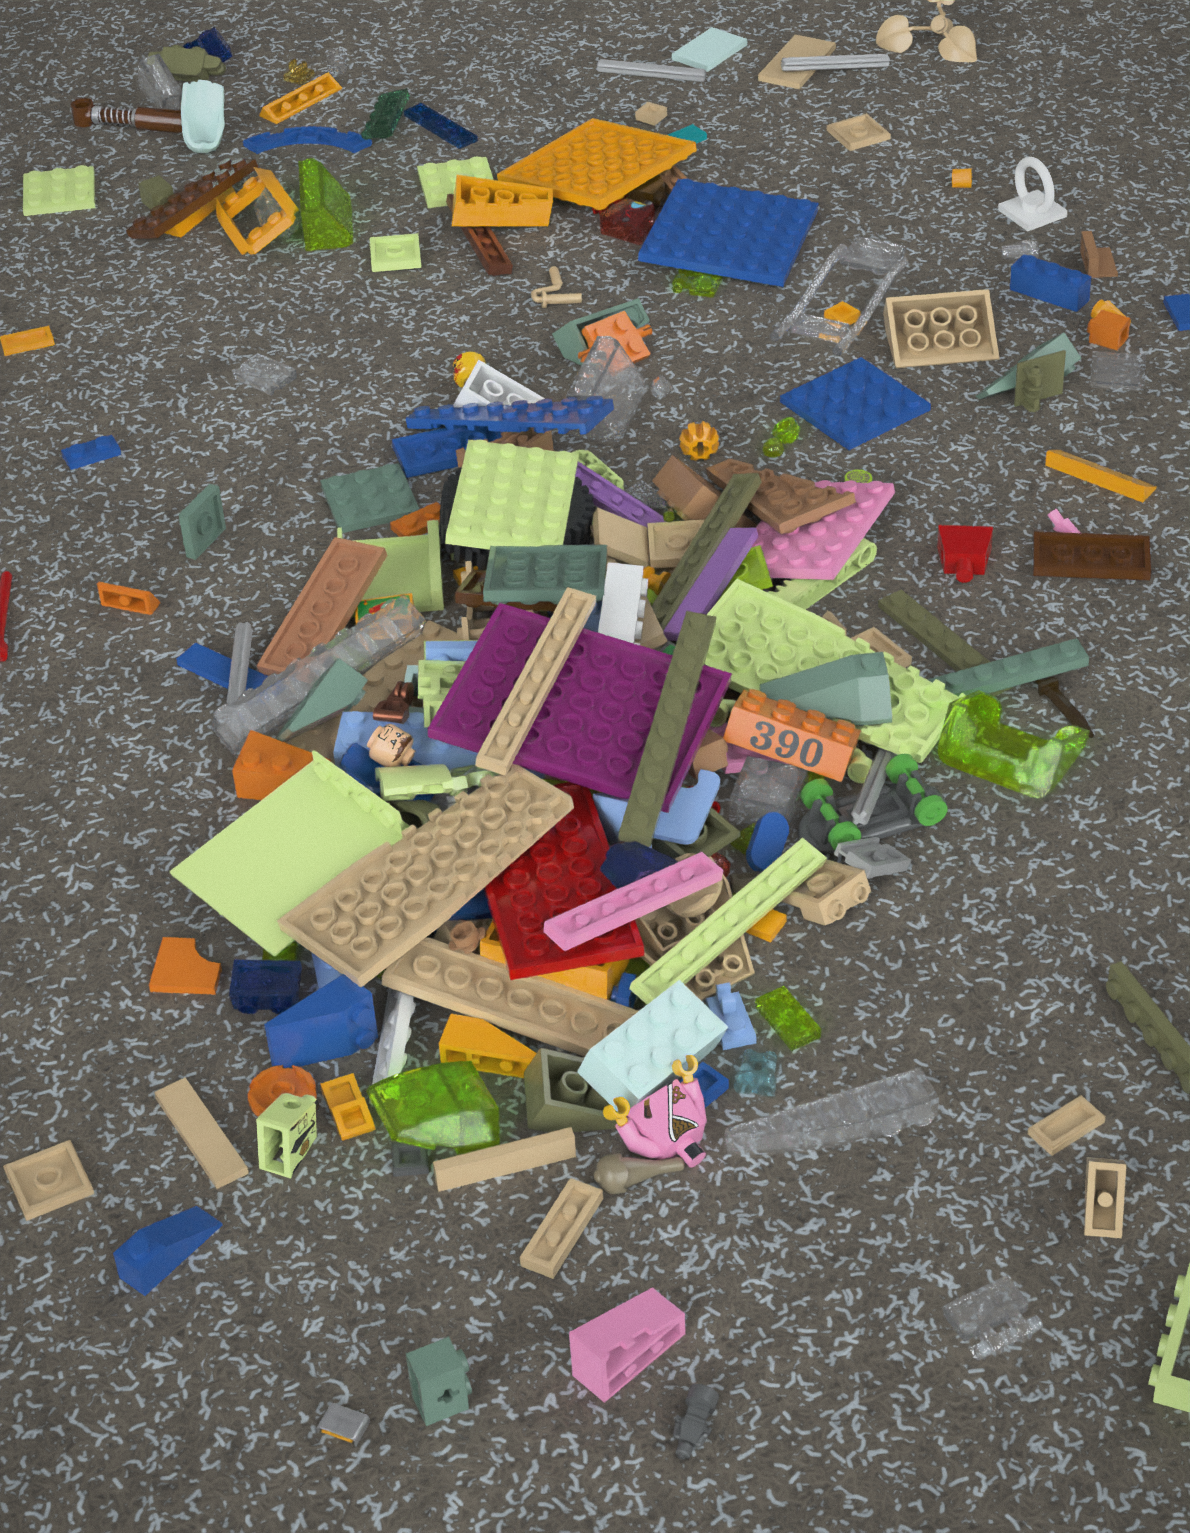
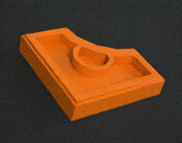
[149,937,222,995]

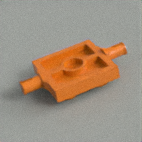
[578,311,652,375]

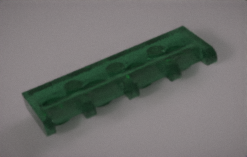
[361,88,410,140]

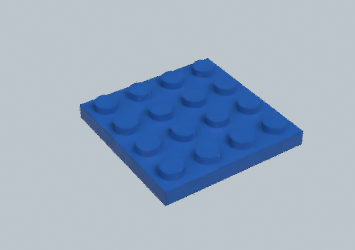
[780,357,931,450]

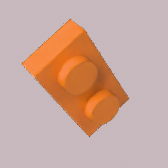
[390,502,441,537]

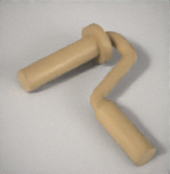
[531,266,582,308]

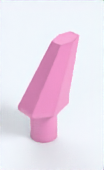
[1047,509,1080,533]

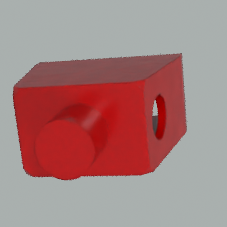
[937,525,993,583]

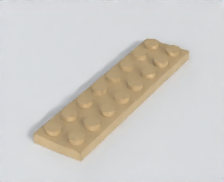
[381,937,638,1057]

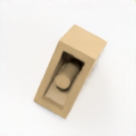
[1084,1157,1126,1238]

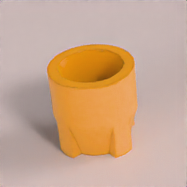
[952,168,972,188]

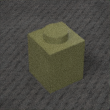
[138,175,174,210]

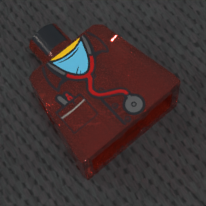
[600,199,655,245]

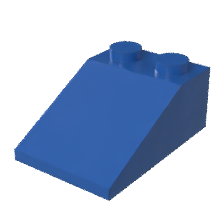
[264,974,378,1068]

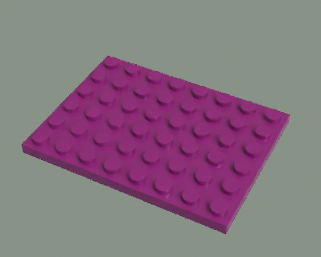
[428,603,732,813]

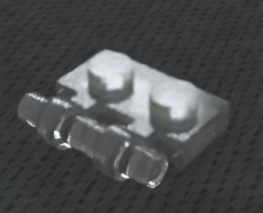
[943,1275,1043,1361]

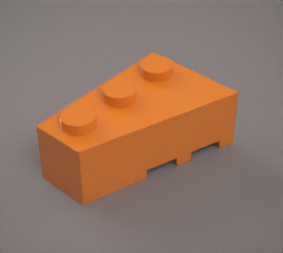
[232,730,331,800]

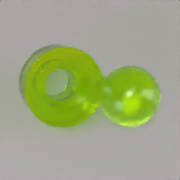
[762,417,800,458]

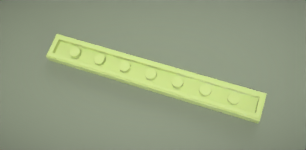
[629,838,827,1004]

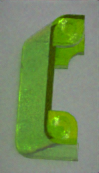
[937,690,1090,798]

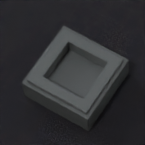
[392,1140,429,1177]

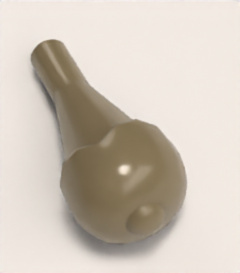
[594,1152,685,1195]

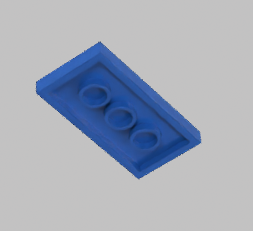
[392,425,502,478]

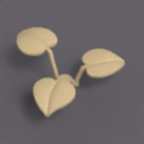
[876,0,977,62]

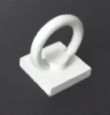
[998,157,1067,231]

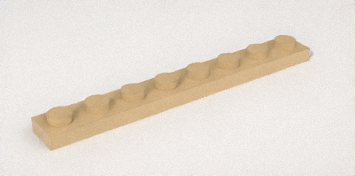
[475,587,596,776]

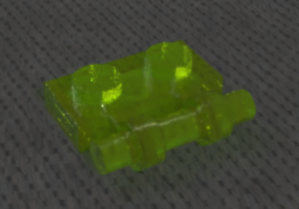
[672,268,723,298]

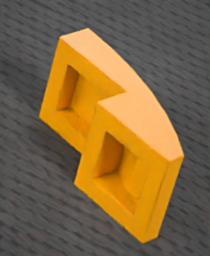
[320,1073,376,1141]

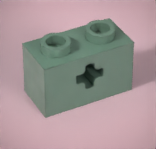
[406,1337,472,1426]

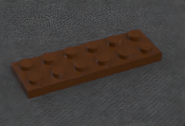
[126,157,259,239]

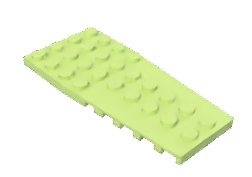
[704,579,966,763]

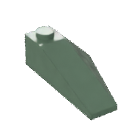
[552,298,650,370]
[976,332,1082,400]
[759,652,892,726]

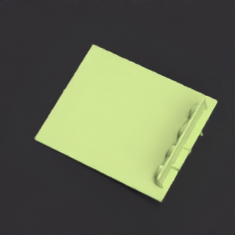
[170,750,409,956]

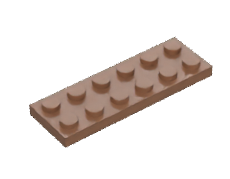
[256,537,388,686]

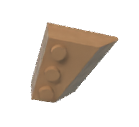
[652,455,757,528]

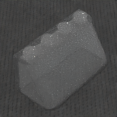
[566,336,647,443]

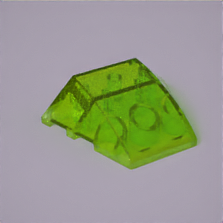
[366,1061,500,1155]

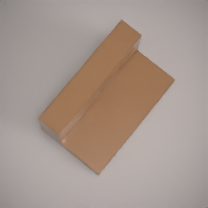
[1080,231,1118,278]

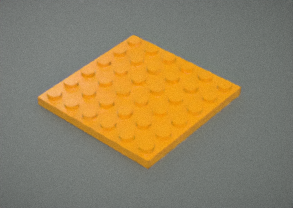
[497,118,697,210]

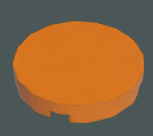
[248,1065,317,1117]

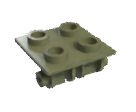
[1014,350,1066,412]

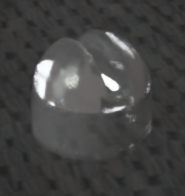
[651,375,674,398]

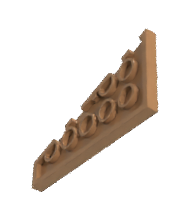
[706,459,856,534]

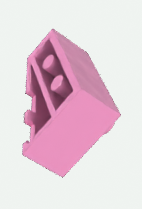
[569,1288,685,1403]

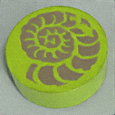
[844,470,872,483]

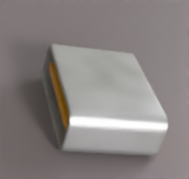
[316,1403,370,1447]

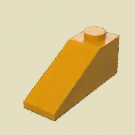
[439,1014,537,1078]

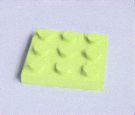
[417,156,494,208]
[23,165,95,216]

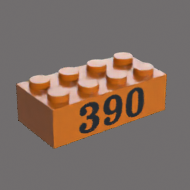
[723,689,861,782]

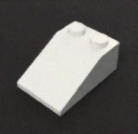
[453,360,545,408]

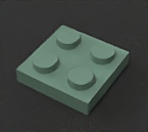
[179,484,226,560]

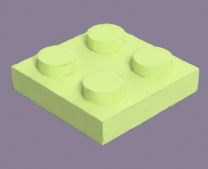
[370,233,421,272]

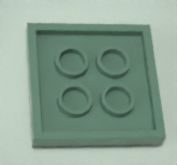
[320,463,419,533]

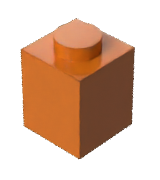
[1087,310,1130,351]

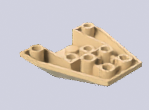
[635,856,755,1001]

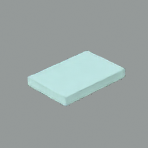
[672,27,747,72]

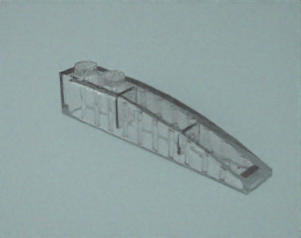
[725,1067,939,1155]

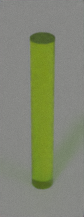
[663,506,675,523]

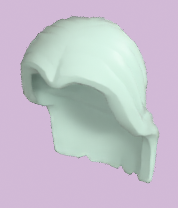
[181,80,225,154]

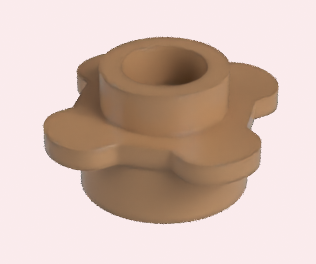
[448,921,486,954]

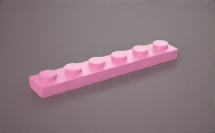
[543,852,723,951]

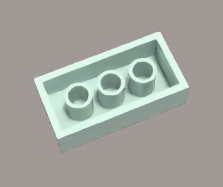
[577,980,728,1112]

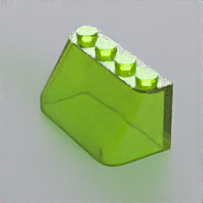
[298,158,354,251]

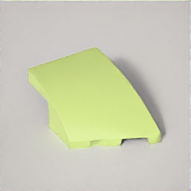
[375,764,453,801]

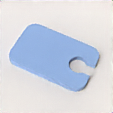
[654,769,720,845]

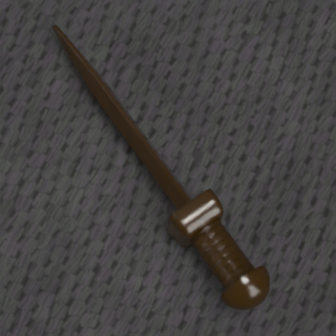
[1035,677,1094,738]

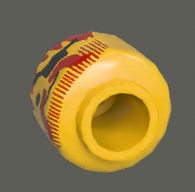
[453,352,486,388]

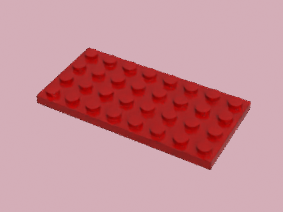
[484,782,645,980]

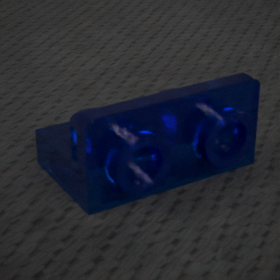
[229,959,302,1014]

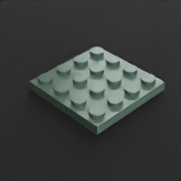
[483,545,607,605]

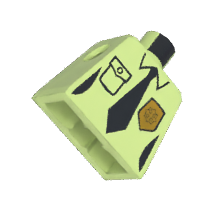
[256,1093,320,1178]

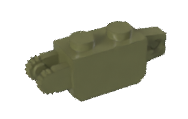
[147,45,226,82]

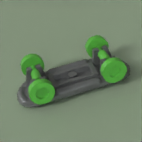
[798,754,948,854]

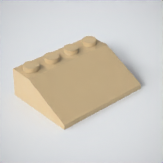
[883,289,1000,368]

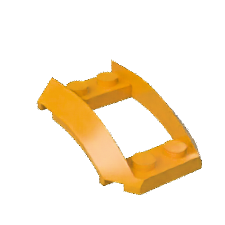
[216,167,299,255]

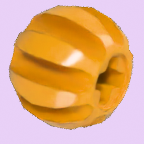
[679,421,719,461]

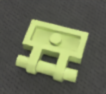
[418,660,466,699]
[449,765,499,796]

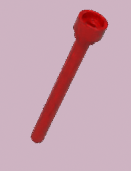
[0,571,12,662]

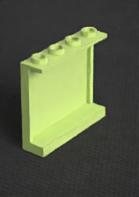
[337,520,444,617]

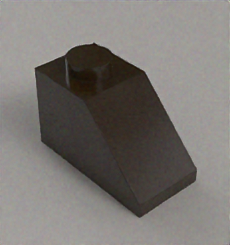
[628,174,667,213]

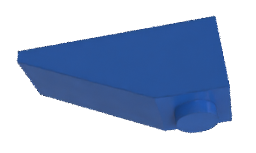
[113,1206,222,1296]

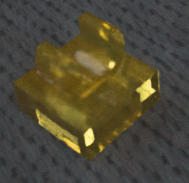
[283,59,315,86]

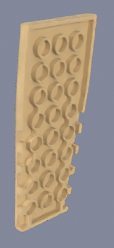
[277,764,574,988]

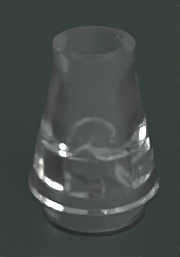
[1002,239,1039,261]

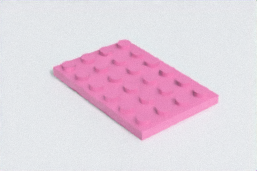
[751,480,895,580]

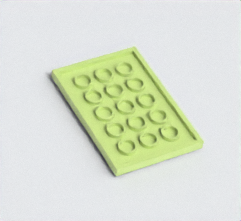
[445,440,579,550]

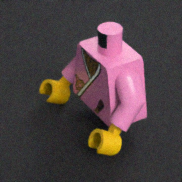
[603,1055,707,1168]

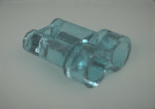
[734,1049,777,1096]

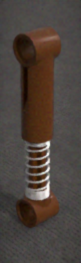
[70,98,182,133]

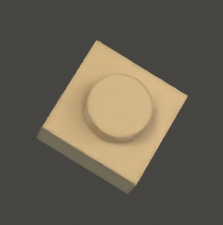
[635,102,667,126]

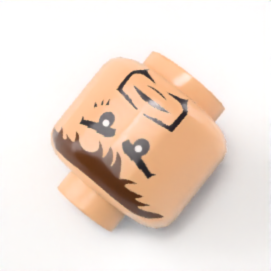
[366,724,416,767]

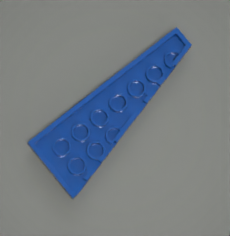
[406,396,614,434]

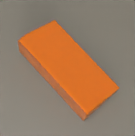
[97,582,160,615]

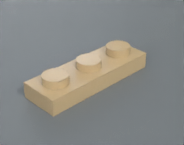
[520,1178,603,1279]

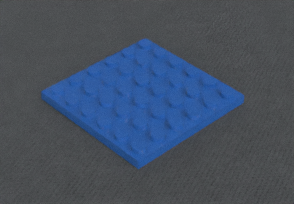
[638,179,819,287]

